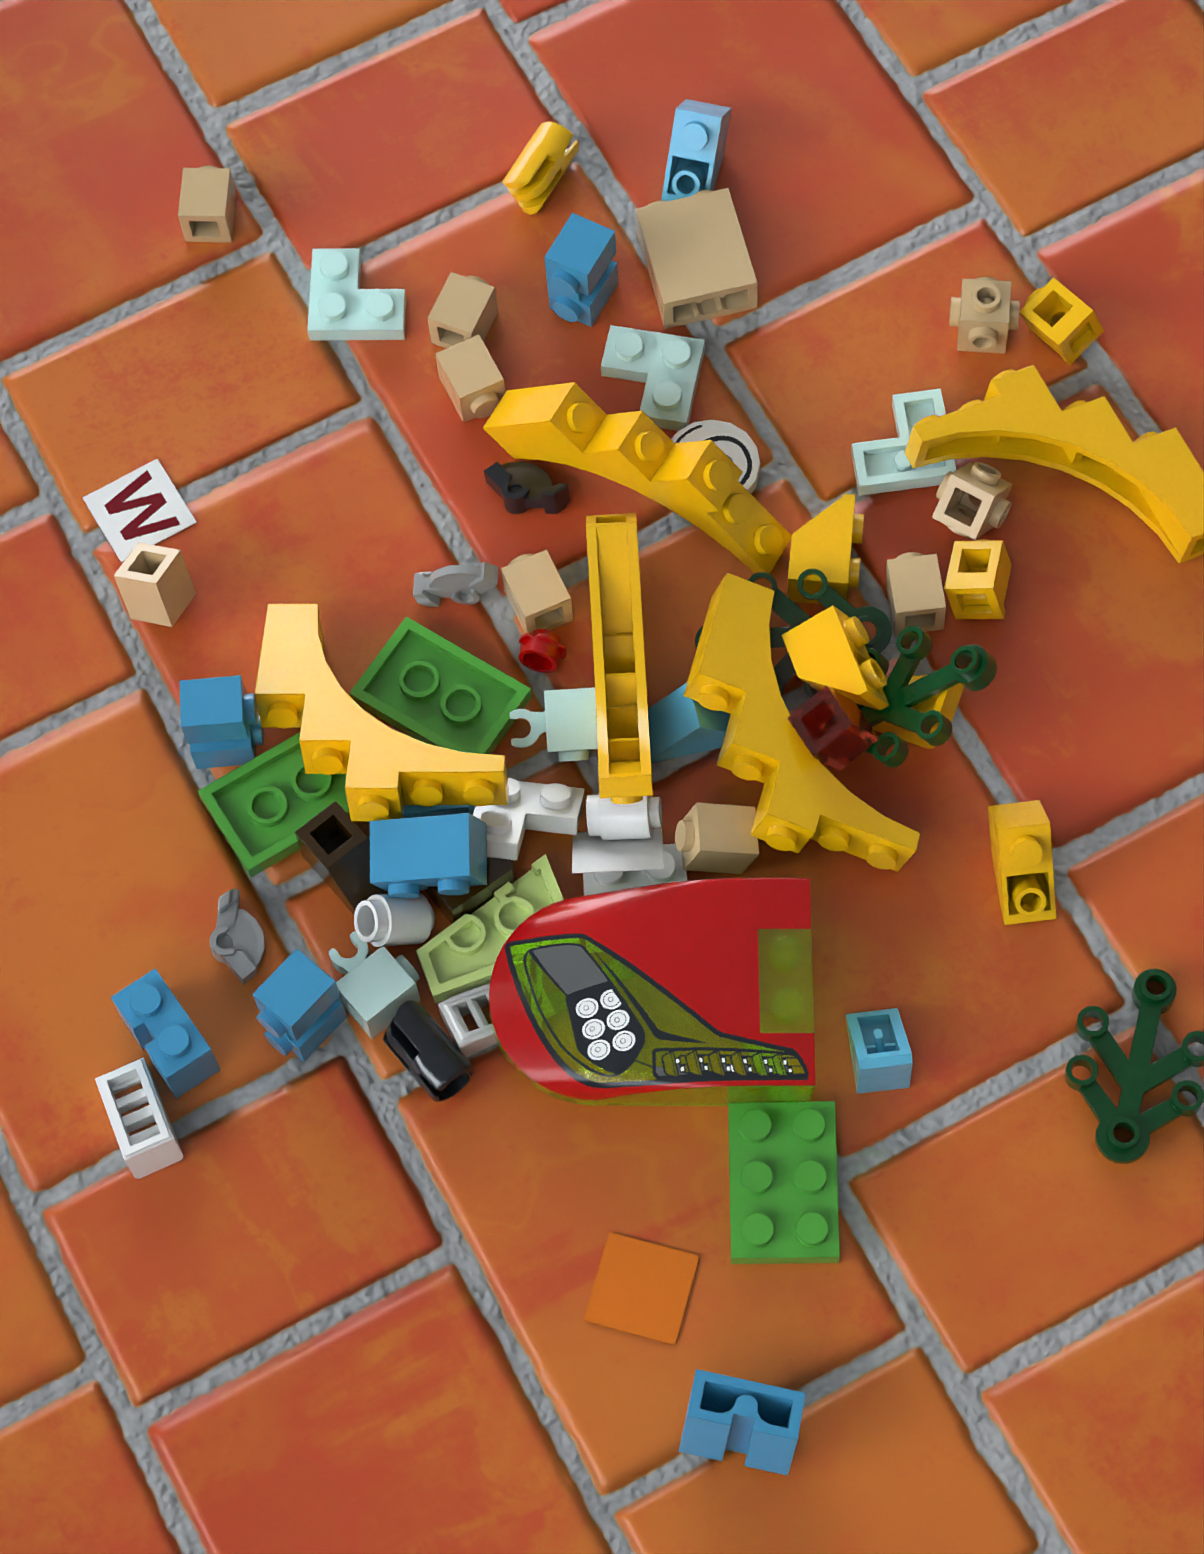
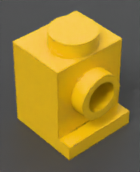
[1019,277,1104,365]
[944,539,1012,619]

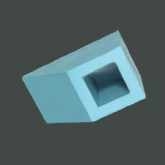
[661,99,732,201]

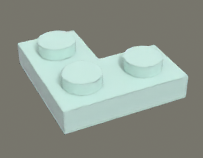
[307,248,407,340]
[601,325,705,431]
[851,389,956,496]

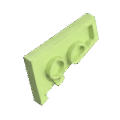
[416,854,581,1004]

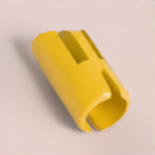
[502,122,579,215]

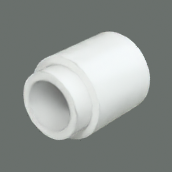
[586,794,662,841]
[354,893,435,947]

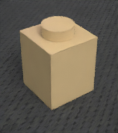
[178,165,236,242]
[427,272,498,348]
[435,335,506,423]
[114,542,196,627]
[501,550,573,633]
[885,552,946,636]
[675,802,759,874]

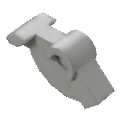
[413,562,498,607]
[209,889,265,985]

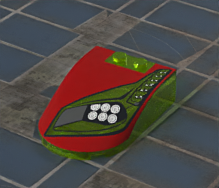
[489,878,816,1106]

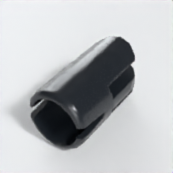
[382,1000,474,1102]

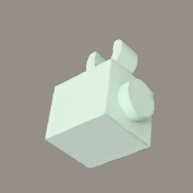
[509,687,598,762]
[328,931,421,1039]

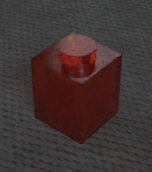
[788,685,879,771]

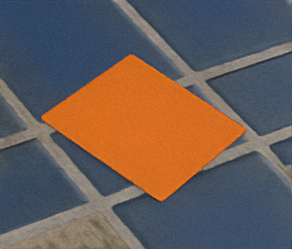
[584,1232,699,1345]

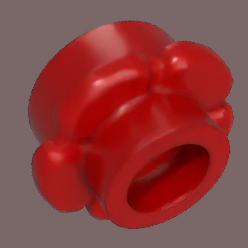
[518,628,567,673]

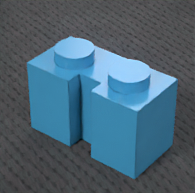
[544,213,619,327]
[180,675,265,769]
[370,813,487,899]
[253,949,347,1062]
[111,968,221,1099]
[678,1369,806,1476]

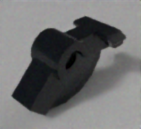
[484,461,570,514]

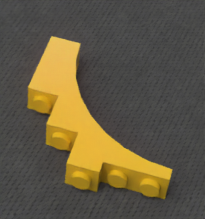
[904,365,1204,564]
[483,382,792,574]
[586,513,653,804]
[683,573,920,872]
[255,604,509,822]

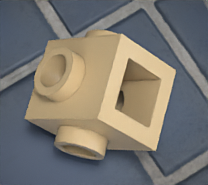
[949,277,1020,353]
[932,462,1013,540]

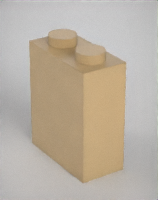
[636,188,757,329]

